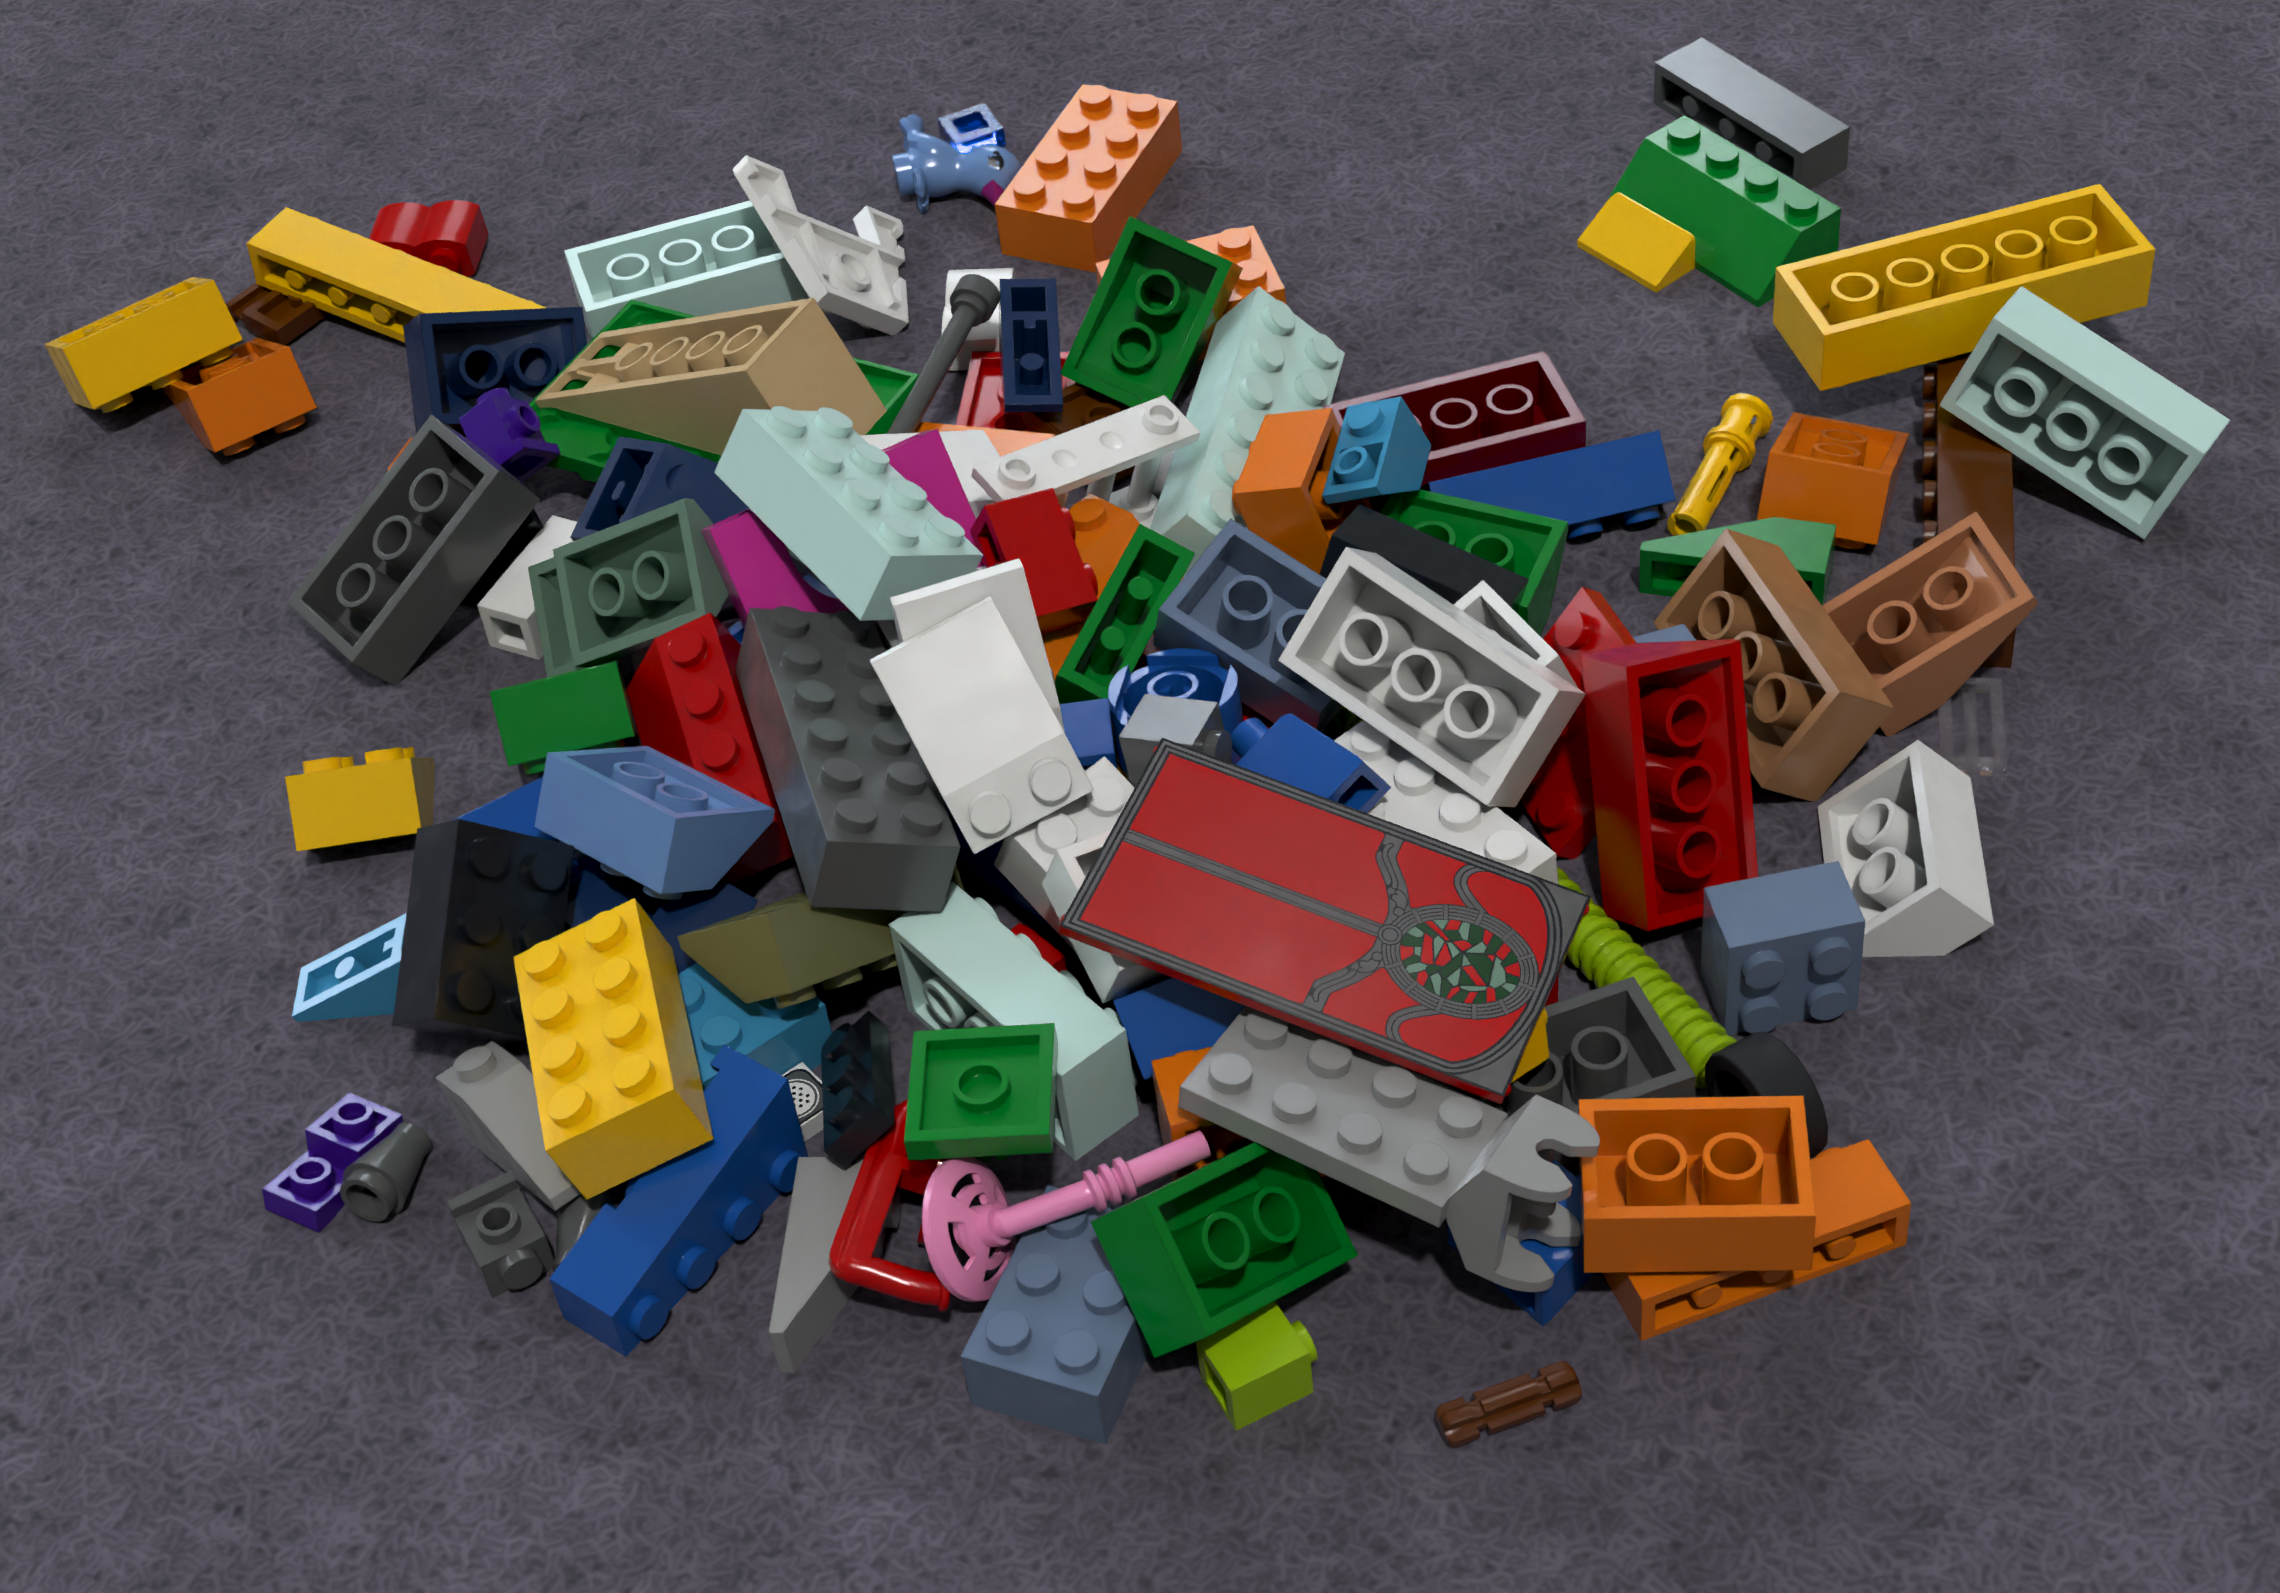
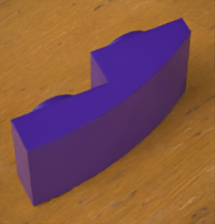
[262,1093,403,1233]

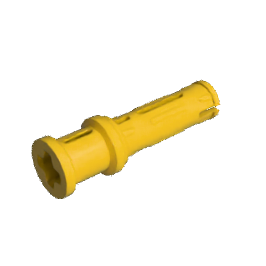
[1667,393,1773,536]

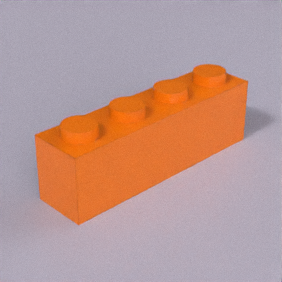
[1603,1139,1911,1341]

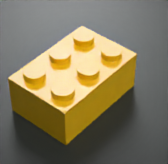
[44,277,243,413]

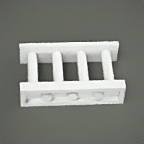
[971,395,1201,529]

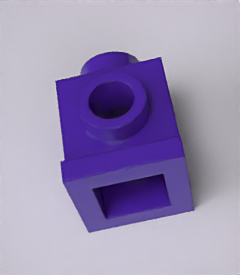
[459,388,561,483]

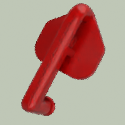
[828,1099,950,1312]

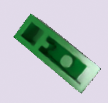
[1639,517,1836,605]

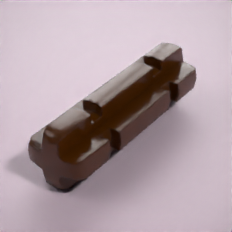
[1435,1361,1582,1447]

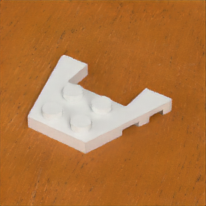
[733,155,909,335]

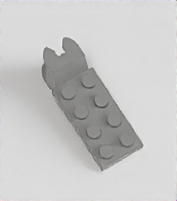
[1178,1006,1600,1292]

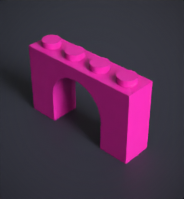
[700,429,984,629]

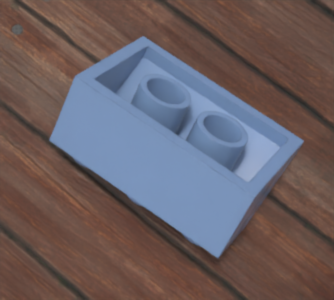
[534,746,775,900]

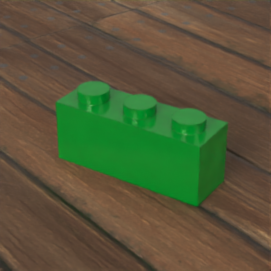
[1054,524,1195,704]

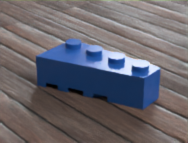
[549,1044,808,1357]

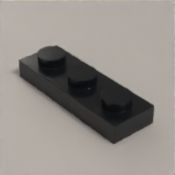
[821,1010,895,1169]

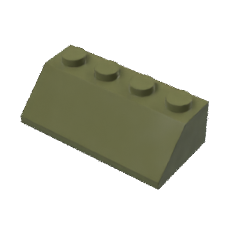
[677,864,965,1009]

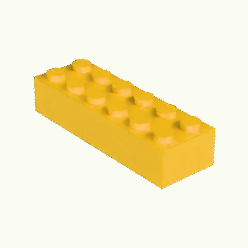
[1773,184,2155,391]

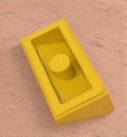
[1577,192,1696,293]

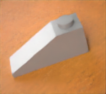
[435,1041,581,1211]
[769,1157,900,1372]

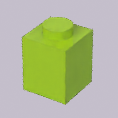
[1196,1301,1318,1431]

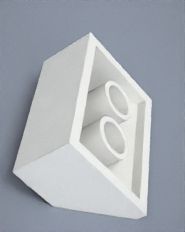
[1817,740,1994,957]

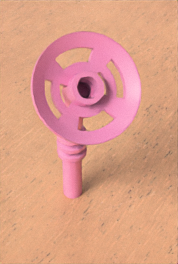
[922,1130,1211,1302]

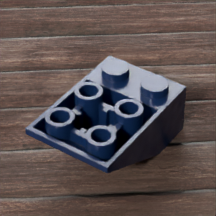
[570,437,749,541]

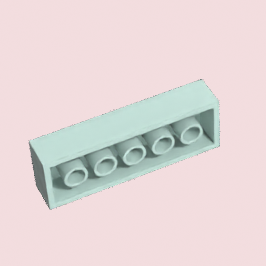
[1150,286,1345,577]

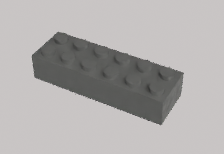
[735,606,960,912]

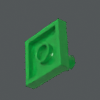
[904,1023,1058,1162]

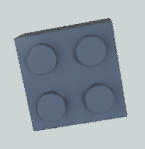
[1700,861,1865,1035]

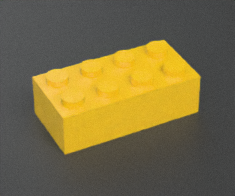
[513,898,714,1200]

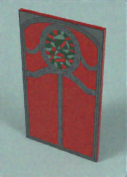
[1059,738,1591,1105]

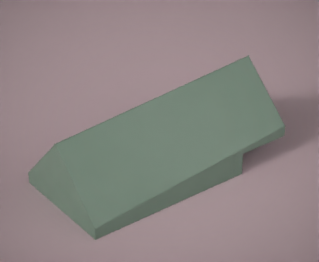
[528,498,729,677]

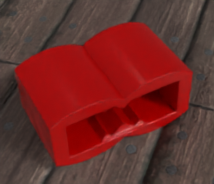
[369,200,489,277]

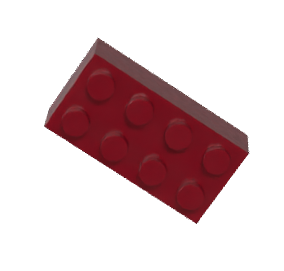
[1323,351,1586,513]

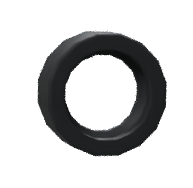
[1705,1032,1828,1159]

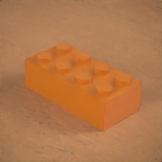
[994,84,1182,273]

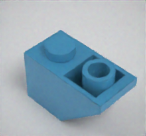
[1322,396,1431,504]

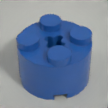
[1108,648,1244,783]

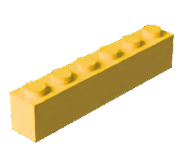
[246,207,546,343]

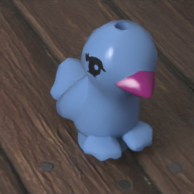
[892,114,1021,214]

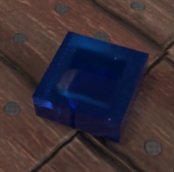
[937,103,1006,154]

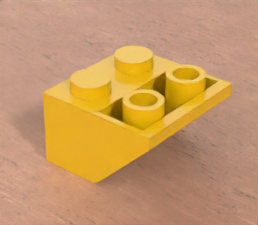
[285,747,435,851]

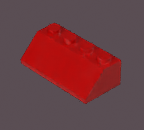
[626,612,794,885]
[1581,639,1759,931]

